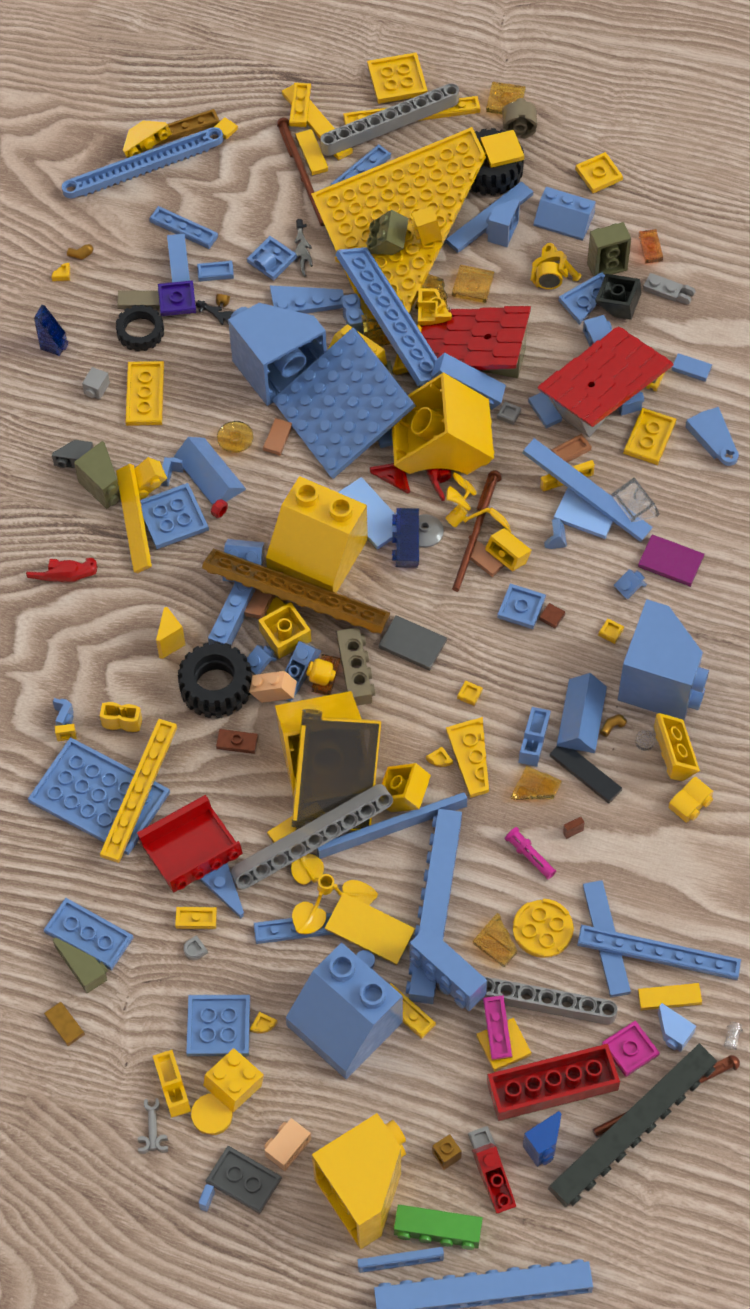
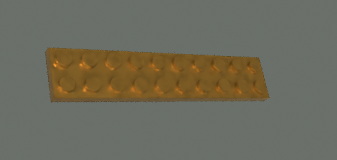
[202,548,390,634]

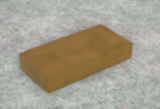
[44,1002,85,1046]

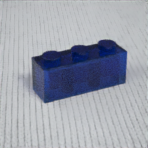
[392,508,419,568]

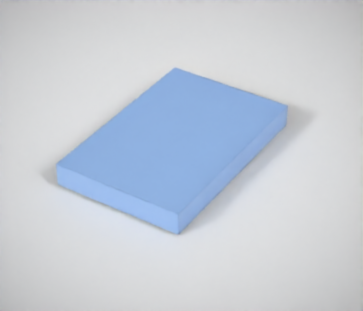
[553,488,613,539]

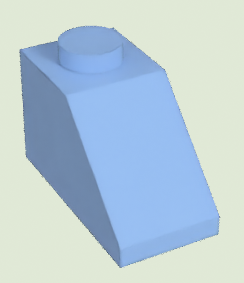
[658,1003,696,1052]

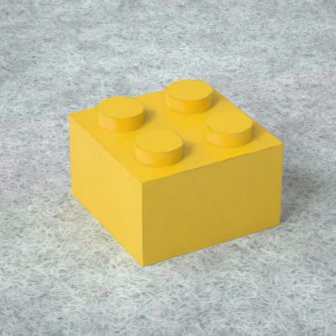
[258,602,312,659]
[380,763,431,812]
[203,1048,264,1112]

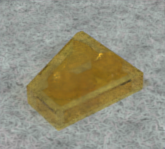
[473,913,517,968]

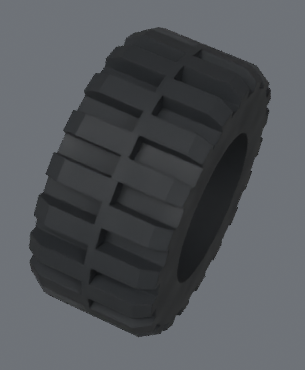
[471,128,524,196]
[178,642,252,718]

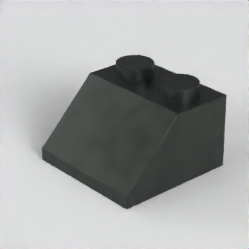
[595,274,642,320]

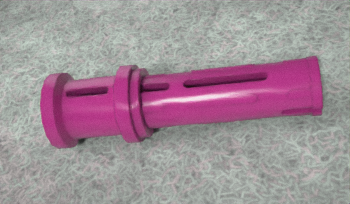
[505,827,556,880]

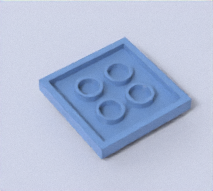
[140,483,209,549]
[186,995,250,1056]

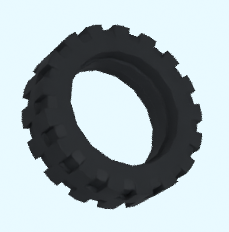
[116,305,164,351]

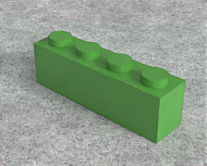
[394,1204,483,1250]

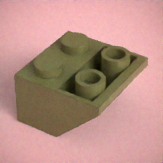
[366,210,409,255]

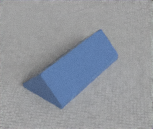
[174,437,246,505]
[557,673,607,753]

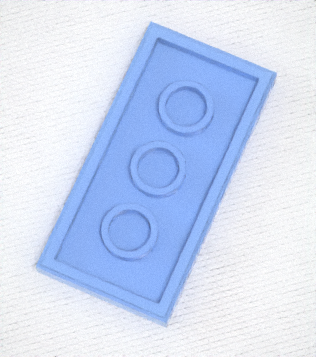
[338,477,407,550]

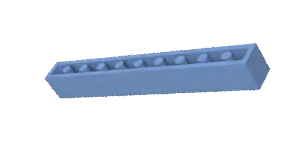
[406,809,462,1004]
[374,1259,593,1309]

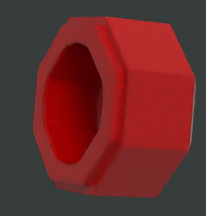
[211,499,228,518]

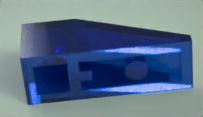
[34,305,68,356]

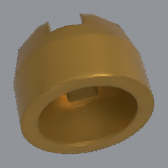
[215,294,230,307]

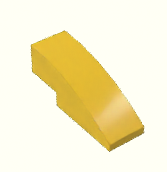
[153,1050,191,1118]

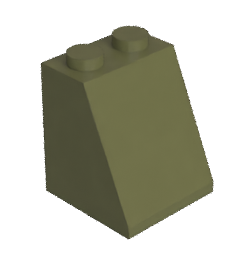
[74,441,121,509]

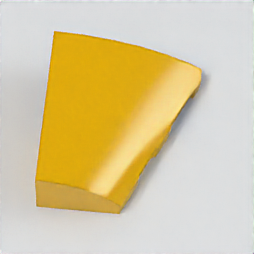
[418,288,452,325]

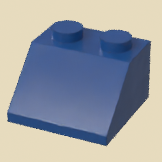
[523,1111,562,1167]

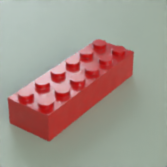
[487,1043,620,1121]

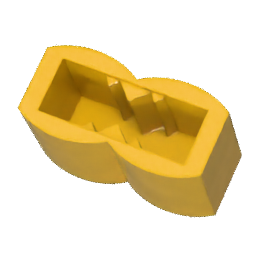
[100,702,142,732]
[668,776,713,823]

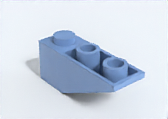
[285,641,321,702]

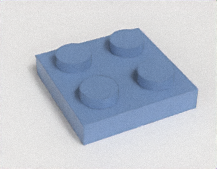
[497,583,546,629]

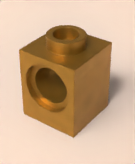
[432,1134,462,1170]

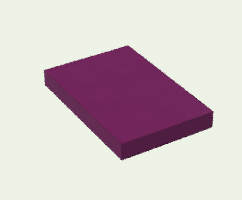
[638,534,705,587]

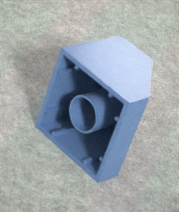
[228,303,327,406]
[618,599,709,721]
[286,942,403,1079]

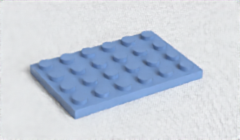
[28,737,170,855]

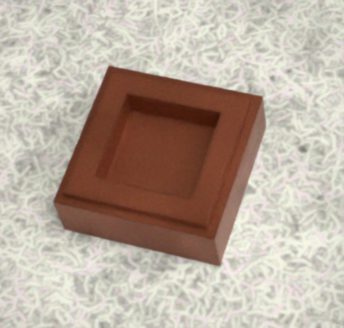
[539,603,565,629]
[563,817,585,839]

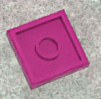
[601,1020,660,1077]

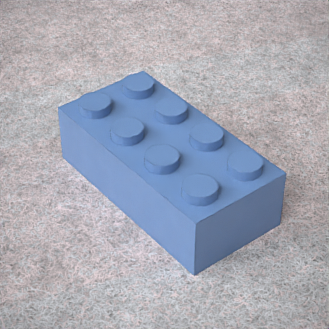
[410,926,487,1011]

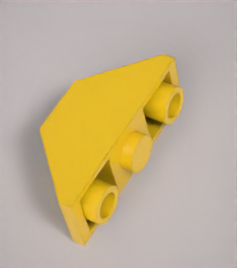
[123,120,172,158]

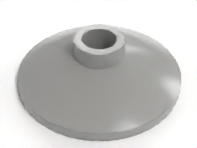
[406,514,444,548]

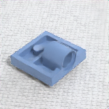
[247,236,297,281]

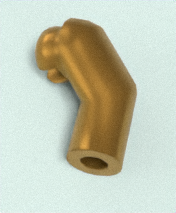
[67,244,94,260]

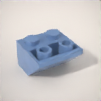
[222,539,265,582]

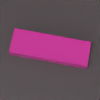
[483,995,512,1060]

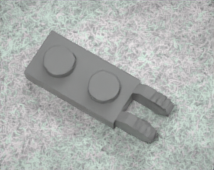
[643,273,696,305]

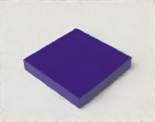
[158,280,196,316]

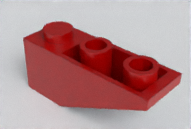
[472,1143,517,1214]

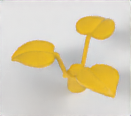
[445,472,511,533]
[291,853,378,934]

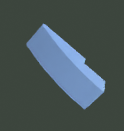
[167,234,190,282]
[518,707,551,767]

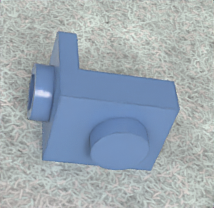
[161,457,184,486]
[614,569,647,599]
[247,645,277,675]
[53,698,74,726]

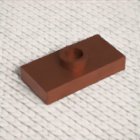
[216,729,258,754]

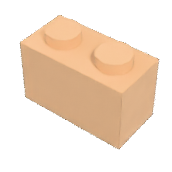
[249,671,297,703]
[264,1118,311,1171]

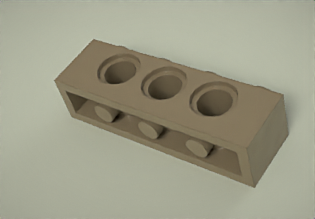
[337,627,375,706]

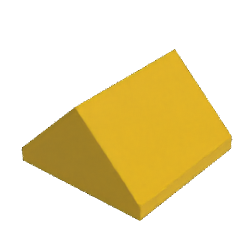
[156,607,185,659]

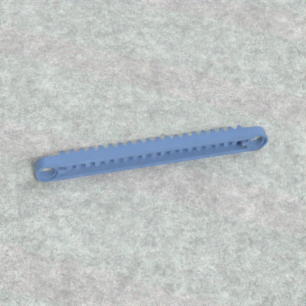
[62,127,223,199]

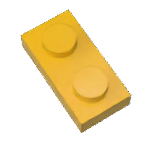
[175,907,217,929]

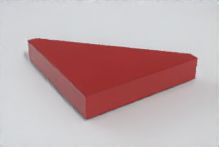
[370,463,410,494]

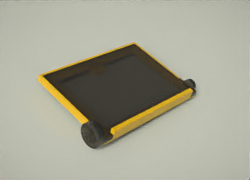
[291,709,381,831]

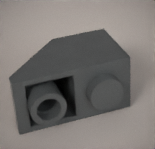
[52,440,93,468]

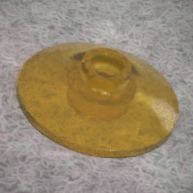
[217,421,254,453]

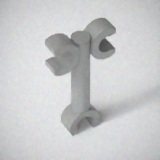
[138,1098,168,1154]

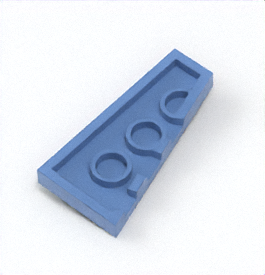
[270,285,344,314]

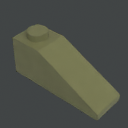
[52,937,108,993]

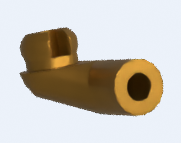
[600,714,627,737]

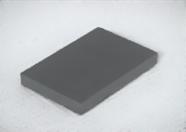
[379,615,447,671]
[206,1146,282,1214]

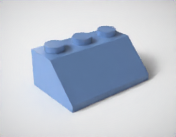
[533,187,596,241]

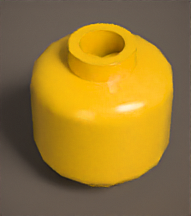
[306,658,336,686]

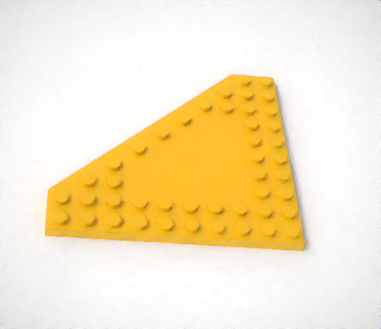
[311,127,486,335]

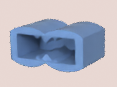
[342,293,364,334]

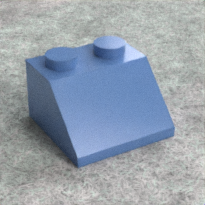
[486,198,520,247]

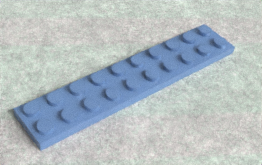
[335,247,438,386]

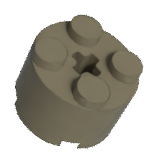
[502,98,537,138]

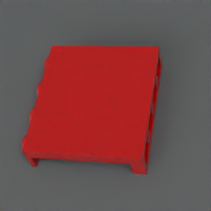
[137,795,243,893]

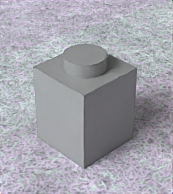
[82,367,110,399]

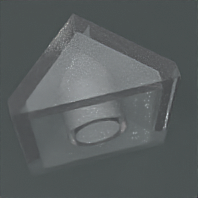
[611,477,660,522]

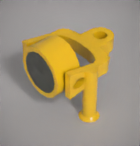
[530,243,582,290]

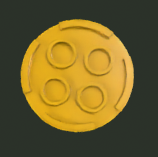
[513,899,574,958]

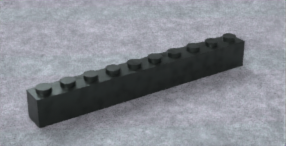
[548,1043,717,1208]

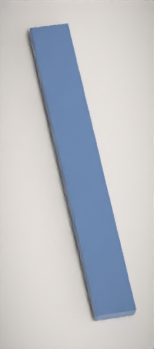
[522,438,653,542]
[317,792,467,859]
[577,925,741,980]

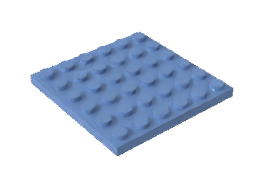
[272,328,416,479]

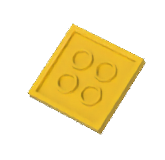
[367,52,428,104]

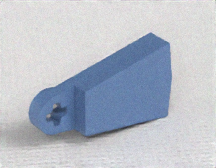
[685,407,739,466]

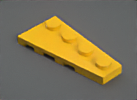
[446,717,489,798]

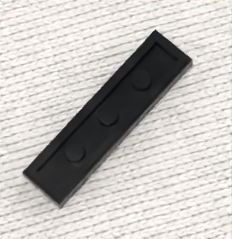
[550,746,622,804]

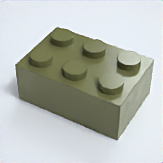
[587,222,631,277]

